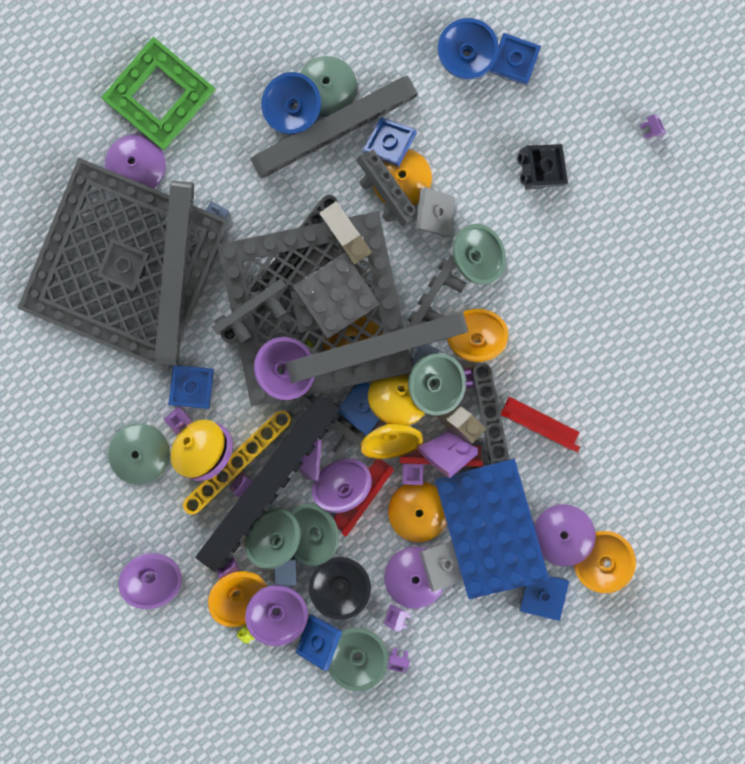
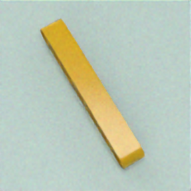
[183,410,292,515]

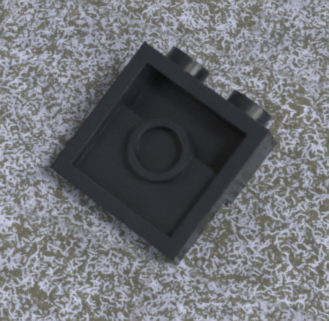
[517,144,568,190]

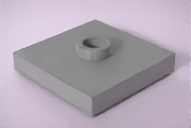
[416,187,455,237]
[419,539,463,592]

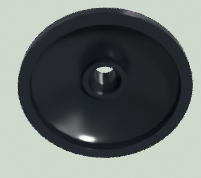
[309,557,371,620]

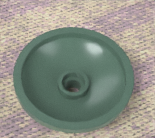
[300,56,357,117]
[453,224,506,285]
[408,353,466,416]
[108,424,170,485]
[291,504,339,566]
[245,508,301,569]
[328,627,388,691]

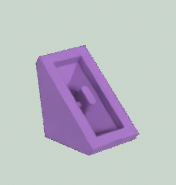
[299,440,322,481]

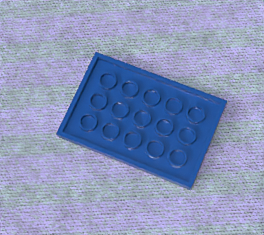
[435,458,549,600]

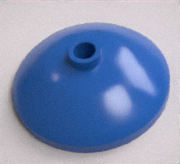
[438,18,499,79]
[261,72,321,134]

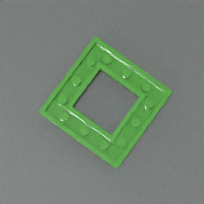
[101,37,216,151]

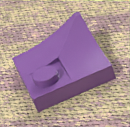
[417,430,478,478]

